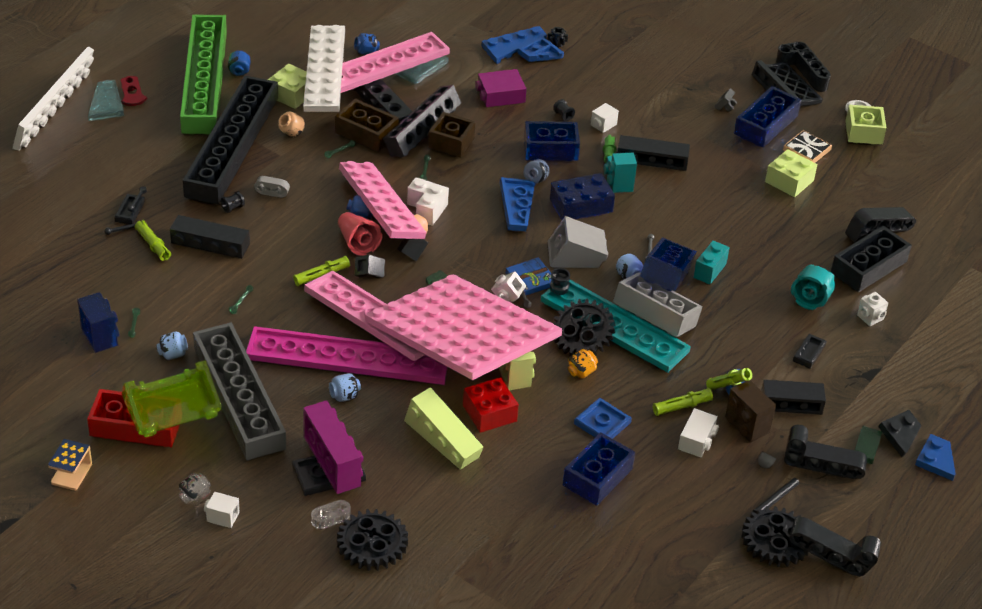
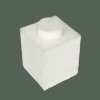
[591,103,619,133]
[204,492,240,528]

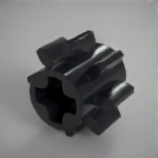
[547,27,568,48]

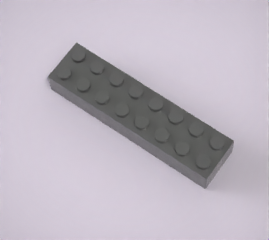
[193,322,286,461]

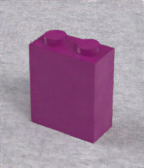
[475,69,527,107]

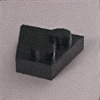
[878,410,922,457]

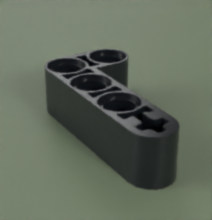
[776,42,831,92]
[845,207,916,243]
[784,424,867,479]
[789,517,881,577]

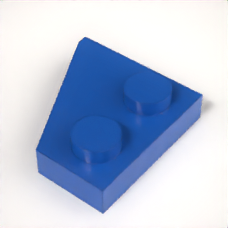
[518,37,564,62]
[915,434,956,481]

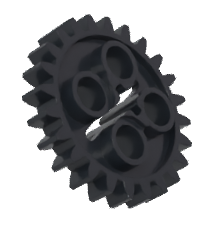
[553,299,615,356]
[741,506,809,567]
[337,509,408,571]

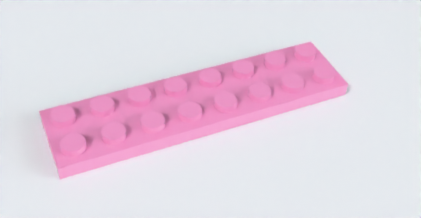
[341,32,450,93]
[339,161,427,239]
[304,271,426,361]

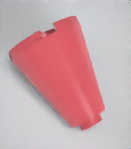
[338,212,383,256]

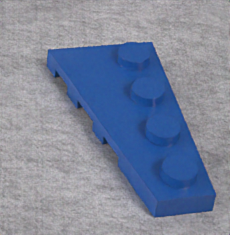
[481,26,547,64]
[500,177,535,232]

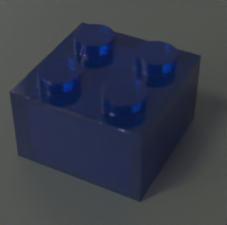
[77,292,120,353]

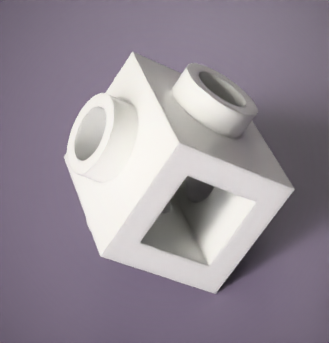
[491,272,526,302]
[857,292,888,326]

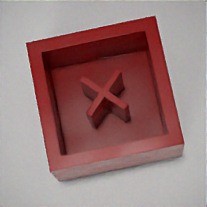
[463,377,519,433]

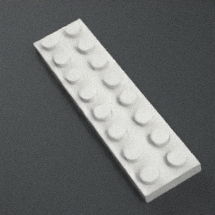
[303,25,345,112]
[12,47,94,151]

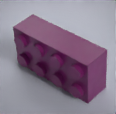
[303,400,364,494]

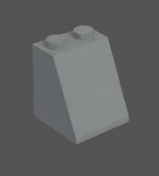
[547,216,608,268]

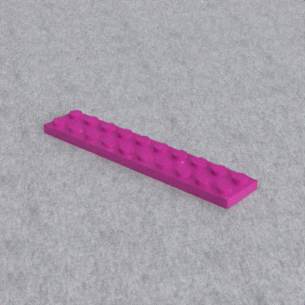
[246,326,448,385]

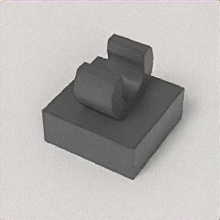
[715,88,737,112]

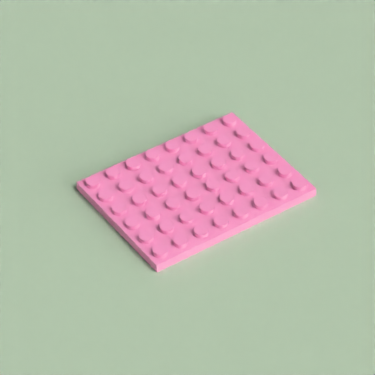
[365,274,562,380]

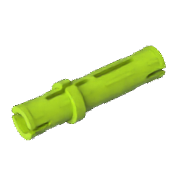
[135,220,171,261]
[293,256,350,286]
[706,368,752,390]
[652,388,713,416]

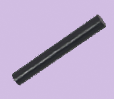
[753,478,799,514]

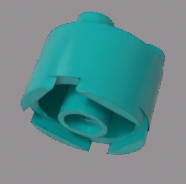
[791,264,835,310]

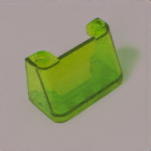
[122,360,222,437]

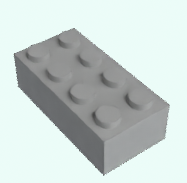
[613,272,703,337]

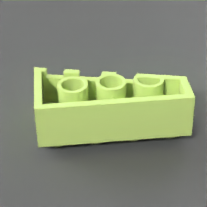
[404,387,483,470]

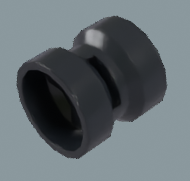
[550,268,570,295]

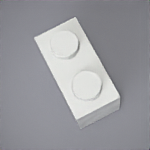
[678,408,719,457]

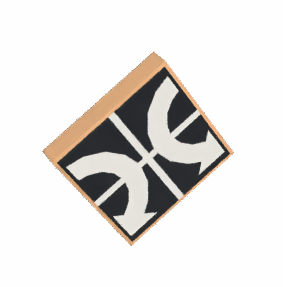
[783,130,832,163]

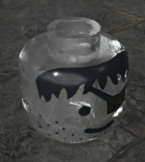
[178,473,211,505]

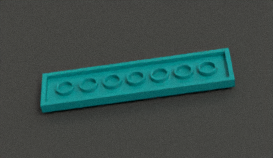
[541,280,691,373]

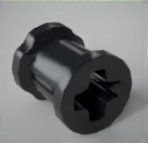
[553,99,575,121]
[220,191,245,213]

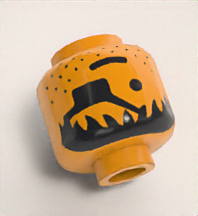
[567,349,598,379]

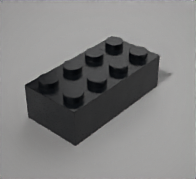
[831,226,912,292]

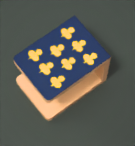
[48,439,92,491]

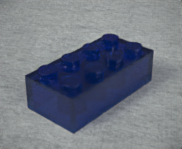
[734,86,801,148]
[640,237,697,291]

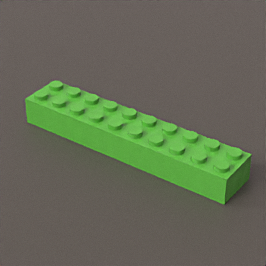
[180,15,227,134]

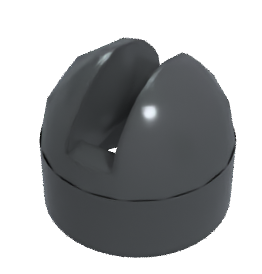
[758,451,776,468]

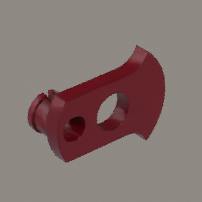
[120,76,147,106]

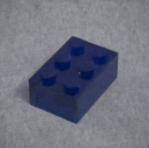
[524,121,580,161]
[550,173,615,220]
[563,432,635,506]

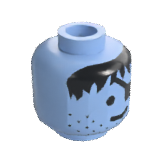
[616,254,644,279]
[157,331,188,360]
[329,373,361,402]

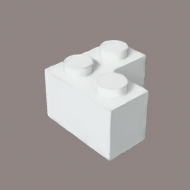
[407,177,449,226]

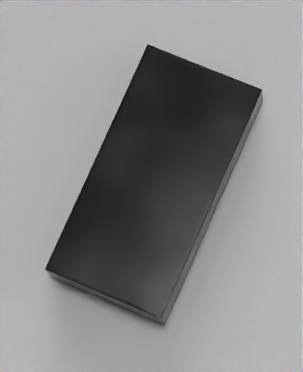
[114,194,145,224]
[793,334,827,369]

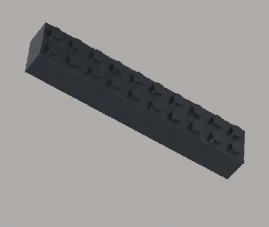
[183,75,278,205]

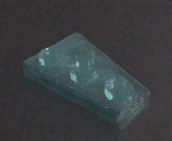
[88,80,124,121]

